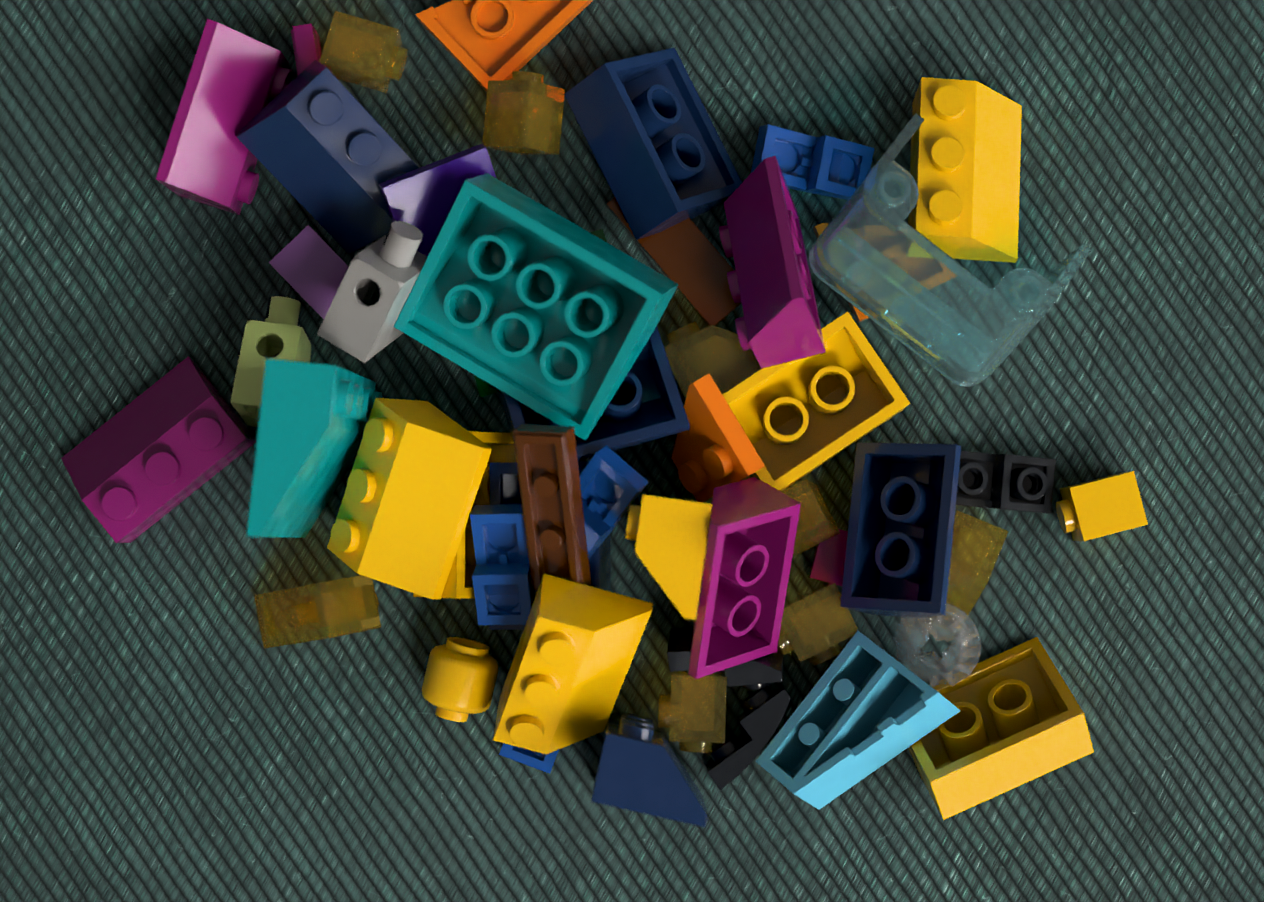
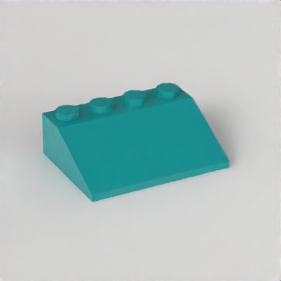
[394,173,679,440]
[246,358,382,538]

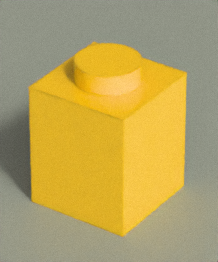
[1056,471,1148,541]

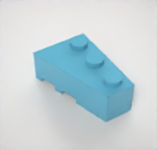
[755,631,961,810]

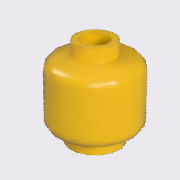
[422,637,498,722]

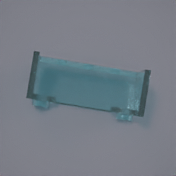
[809,113,1092,387]

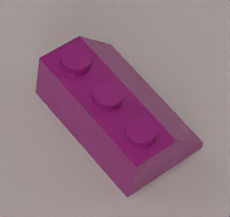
[156,19,292,215]
[719,156,826,369]
[61,357,257,543]
[688,477,801,679]

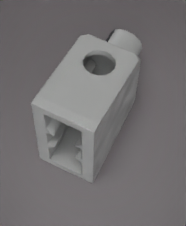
[317,221,428,363]

